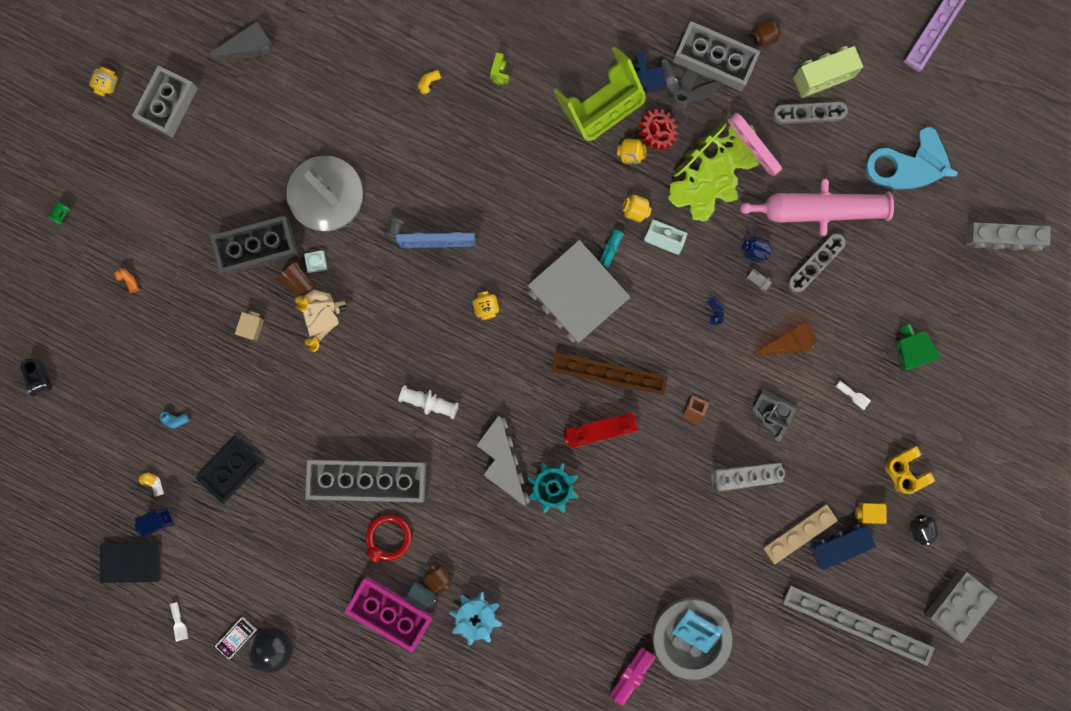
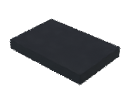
[196,436,264,504]
[100,542,160,583]

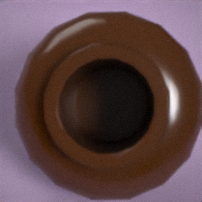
[752,19,781,47]
[423,564,452,595]

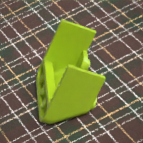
[553,46,646,141]

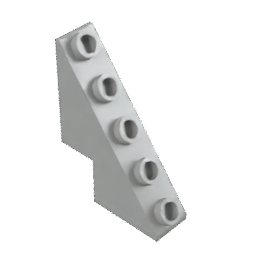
[477,416,530,506]
[710,463,785,491]

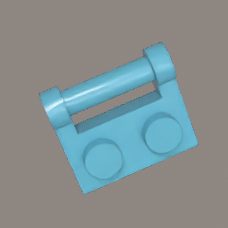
[672,608,723,653]

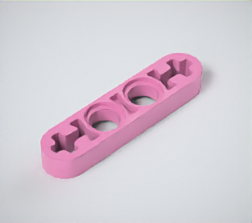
[728,113,782,176]

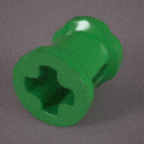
[46,201,71,226]

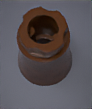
[277,262,316,297]

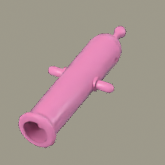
[740,179,894,236]

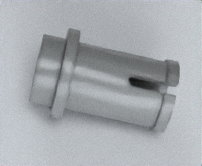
[747,269,772,291]

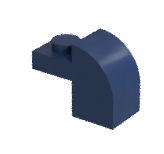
[633,51,667,93]

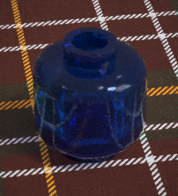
[742,235,772,263]

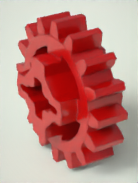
[638,109,679,151]

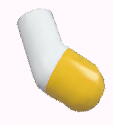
[139,473,164,497]

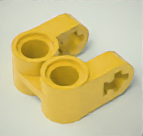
[884,446,935,494]

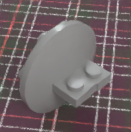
[287,156,363,232]

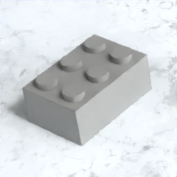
[132,66,198,138]
[924,570,998,643]

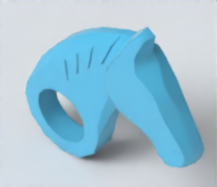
[865,127,957,190]

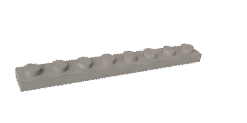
[782,585,935,666]

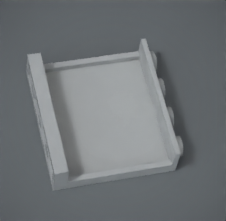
[528,240,630,344]

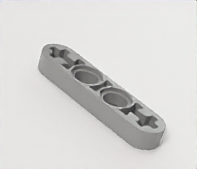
[773,102,848,124]
[788,234,846,293]

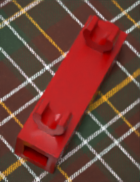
[563,412,638,448]

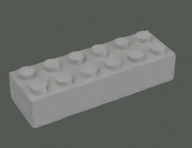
[306,460,426,502]

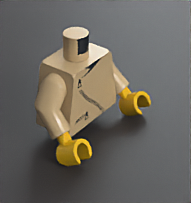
[295,290,347,352]

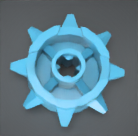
[449,592,502,645]

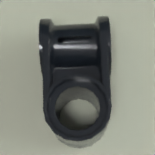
[20,359,53,397]

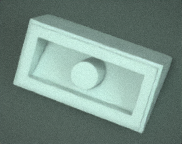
[644,220,688,255]

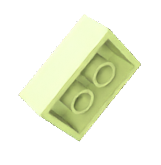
[793,46,863,98]

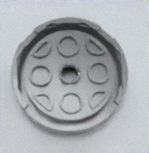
[652,597,732,680]

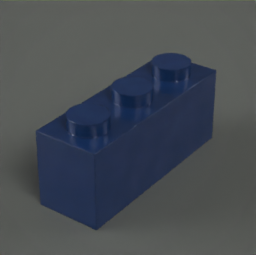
[810,523,877,570]

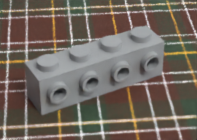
[965,223,1051,251]

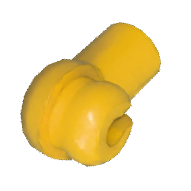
[418,70,441,94]

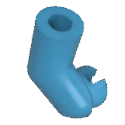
[159,412,190,429]

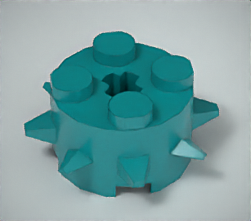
[528,462,578,513]

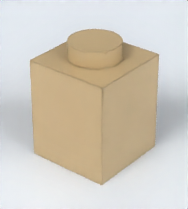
[235,311,264,341]

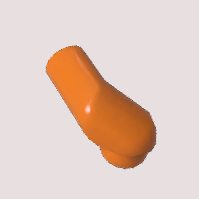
[114,268,139,293]

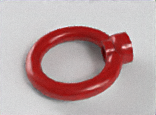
[365,514,412,563]

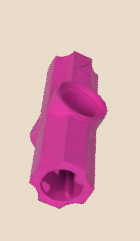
[609,646,656,705]

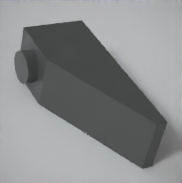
[209,22,273,62]

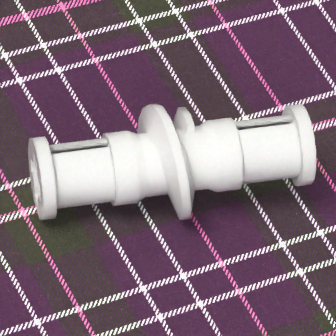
[399,385,459,420]

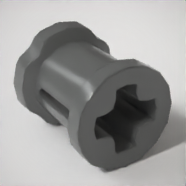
[383,217,405,240]

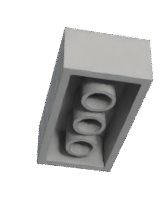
[673,21,761,92]

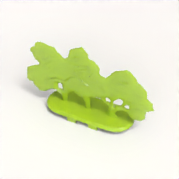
[668,122,759,221]

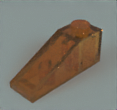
[754,322,819,357]

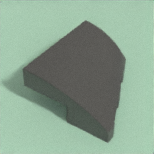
[753,390,797,442]

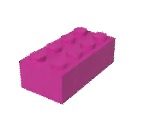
[344,576,434,653]

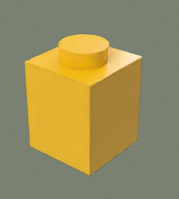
[855,503,886,524]

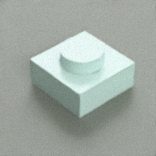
[304,250,327,273]

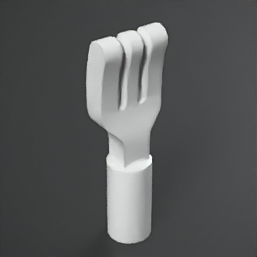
[835,380,871,410]
[170,602,188,642]

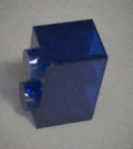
[134,508,174,537]

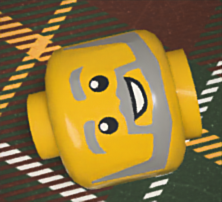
[89,66,118,97]
[617,139,646,164]

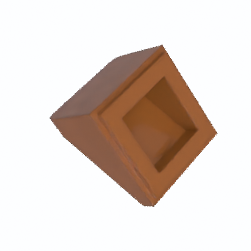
[683,395,709,424]

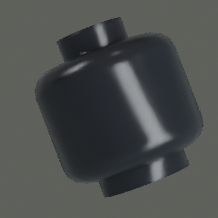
[910,514,939,545]

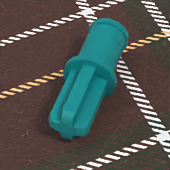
[599,229,624,268]

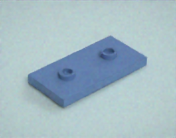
[396,232,476,248]

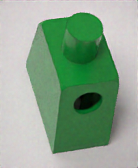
[895,324,941,372]

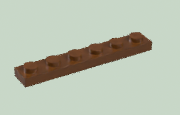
[551,352,668,395]

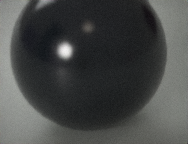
[248,628,293,673]

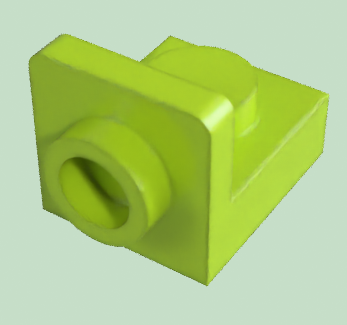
[490,52,509,85]

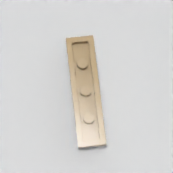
[763,504,838,564]

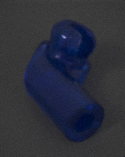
[707,296,724,326]

